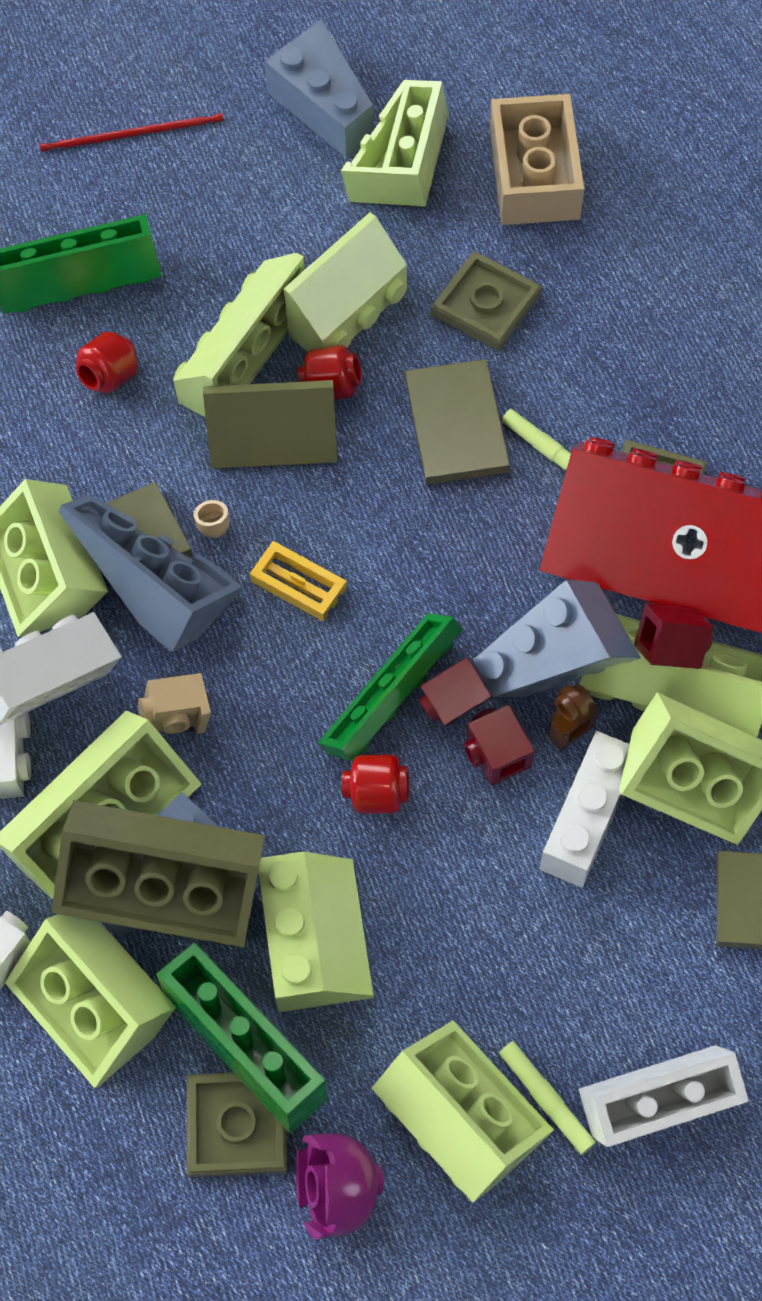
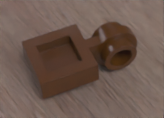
[549,683,599,752]

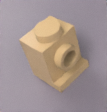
[138,673,211,734]

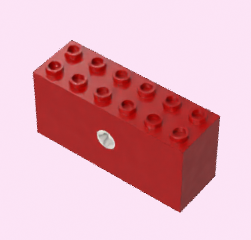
[539,436,762,633]

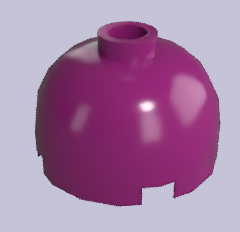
[295,1133,384,1239]

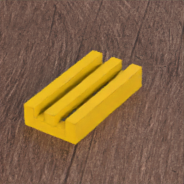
[249,541,347,622]

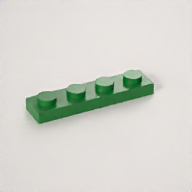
[318,613,463,761]

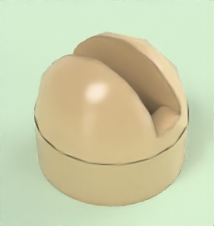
[194,500,230,538]

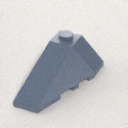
[59,494,243,652]

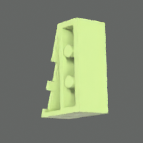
[341,80,449,206]

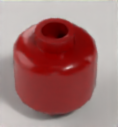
[76,332,138,394]
[298,345,362,400]
[342,755,410,814]

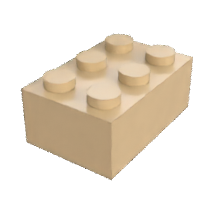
[489,94,584,225]

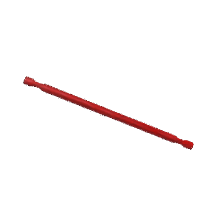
[39,113,224,152]

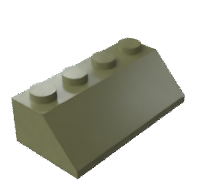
[51,800,265,947]

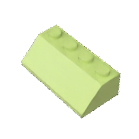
[173,253,305,417]
[580,614,762,738]
[0,711,201,900]

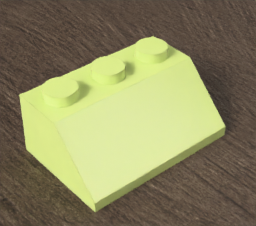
[284,212,407,351]
[0,479,108,637]
[619,692,762,845]
[259,851,374,1012]
[5,914,176,1088]
[371,1020,554,1203]

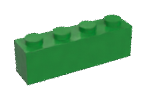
[0,214,162,314]
[157,942,327,1134]

